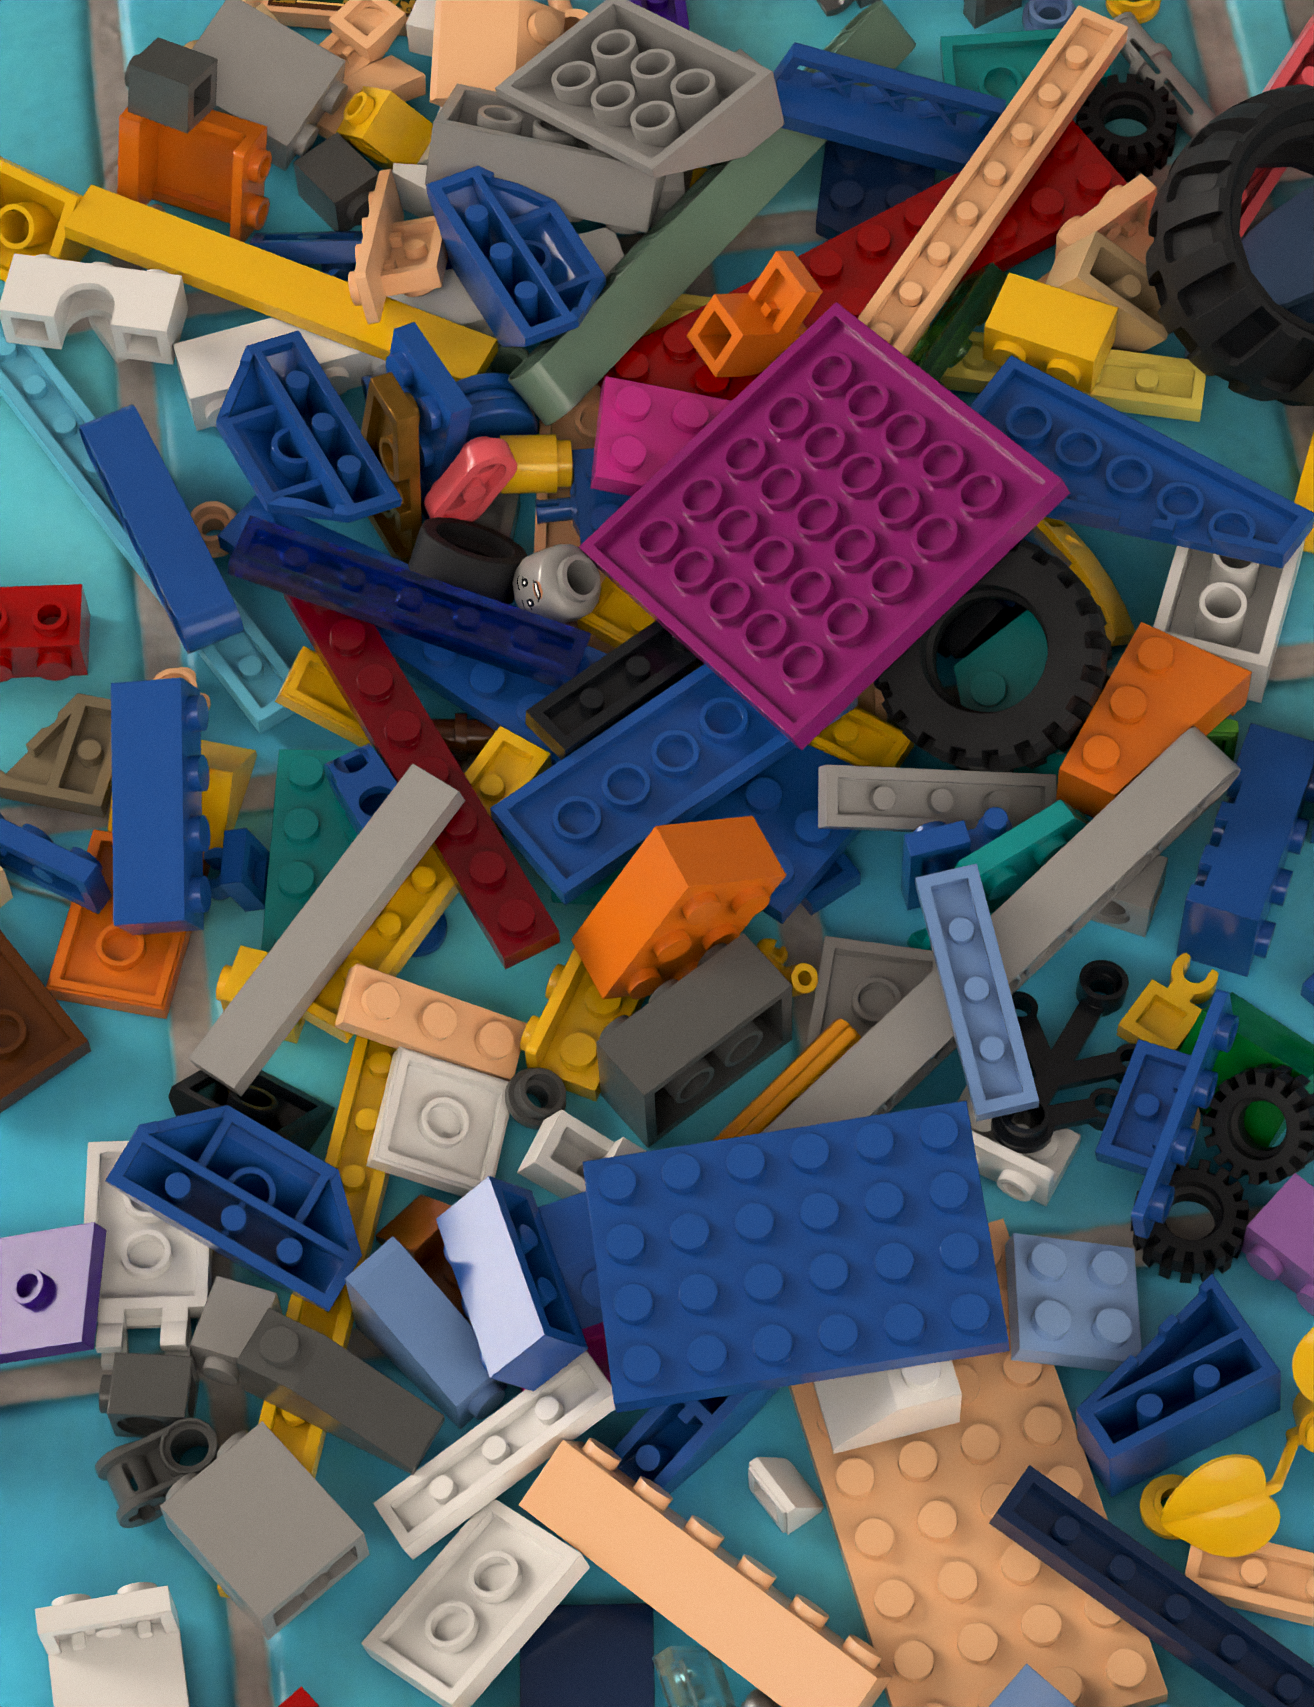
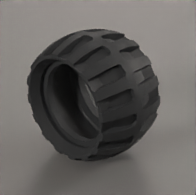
[1146,84,1314,406]

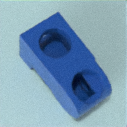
[324,743,397,835]

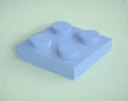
[1005,1233,1142,1372]

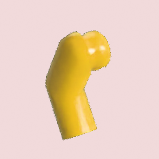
[756,938,818,997]

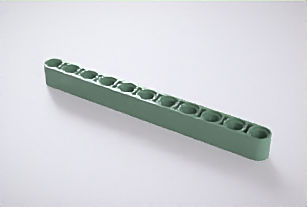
[508,0,916,426]

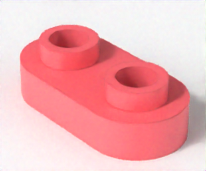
[424,436,517,522]

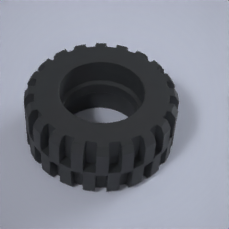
[874,540,1112,773]

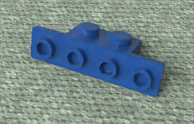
[1095,989,1239,1239]

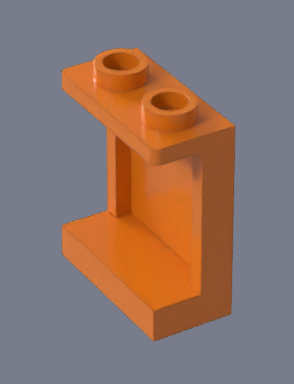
[117,107,272,242]

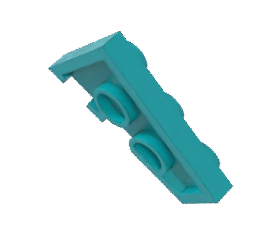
[940,28,1112,118]

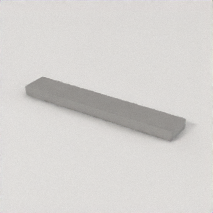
[188,764,465,1096]

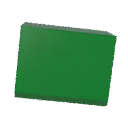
[1179,992,1314,1147]

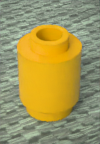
[500,434,572,494]

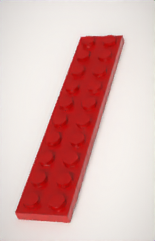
[597,120,1127,401]

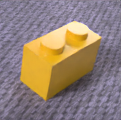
[982,272,1118,394]

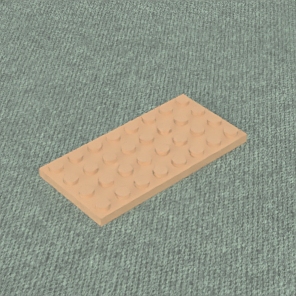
[788,1219,1168,1707]

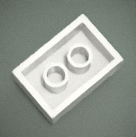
[1153,539,1305,703]

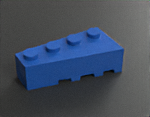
[1176,723,1314,977]

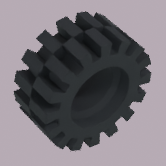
[1076,73,1178,182]
[1202,1063,1314,1185]
[1131,1159,1249,1283]

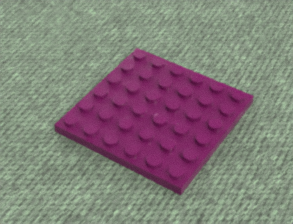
[579,302,1070,750]

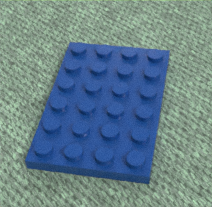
[582,1100,1010,1413]

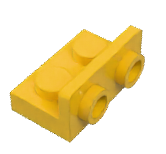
[520,948,645,1102]

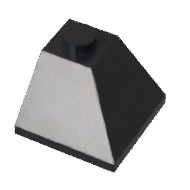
[168,1070,335,1152]

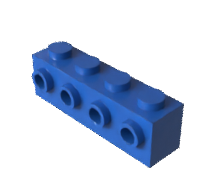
[111,677,211,935]

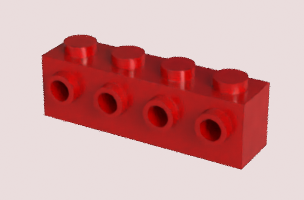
[0,584,90,682]

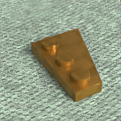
[361,372,422,564]

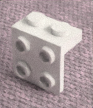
[35,1582,190,1707]

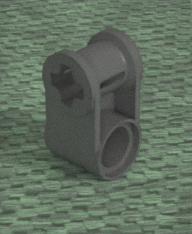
[95,1418,222,1528]

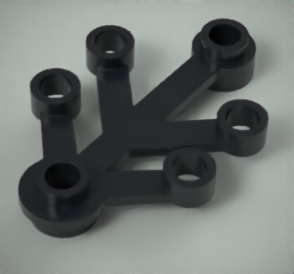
[991,960,1136,1154]

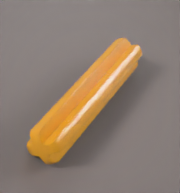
[712,1018,861,1141]

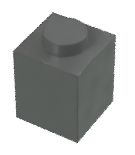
[124,37,218,134]
[293,132,379,231]

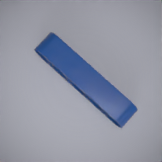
[78,404,244,654]

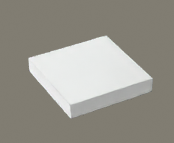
[366,1046,510,1197]

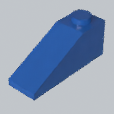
[612,1387,780,1494]

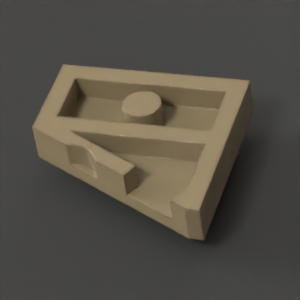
[0,693,112,818]

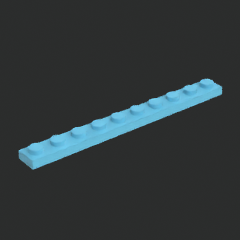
[0,295,295,734]

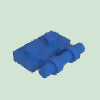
[901,807,1013,910]

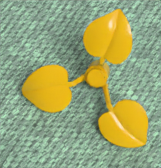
[1160,1327,1314,1557]

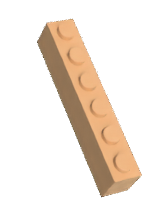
[519,1438,893,1707]

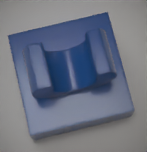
[203,828,270,912]

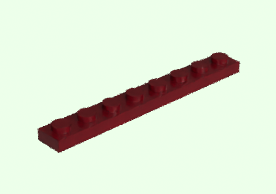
[282,561,560,970]

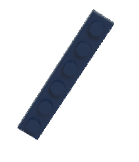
[989,1465,1314,1707]

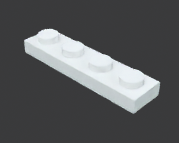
[373,1351,615,1560]

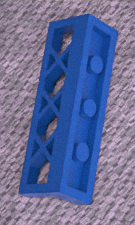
[773,42,1006,174]

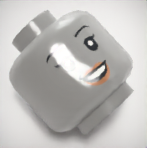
[512,544,601,627]

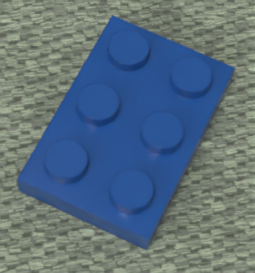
[386,322,472,520]

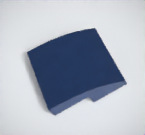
[520,1603,655,1707]

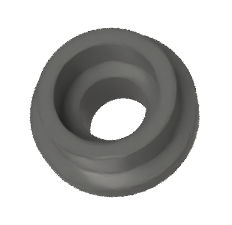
[505,1068,566,1130]

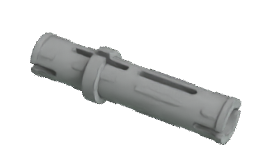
[1113,12,1216,139]

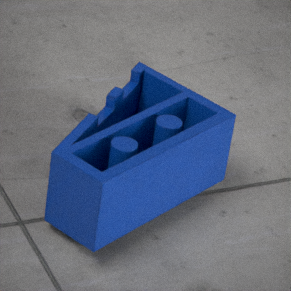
[1076,1274,1281,1498]

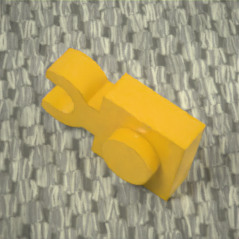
[1117,953,1219,1051]

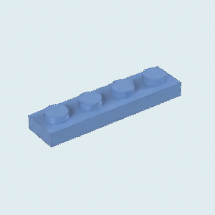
[915,863,1039,1122]

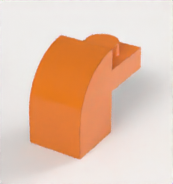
[687,251,823,377]

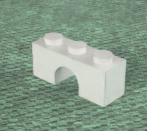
[0,253,188,365]

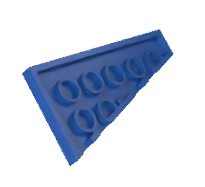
[969,355,1314,568]

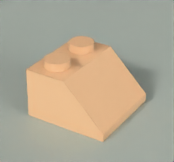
[429,0,565,107]

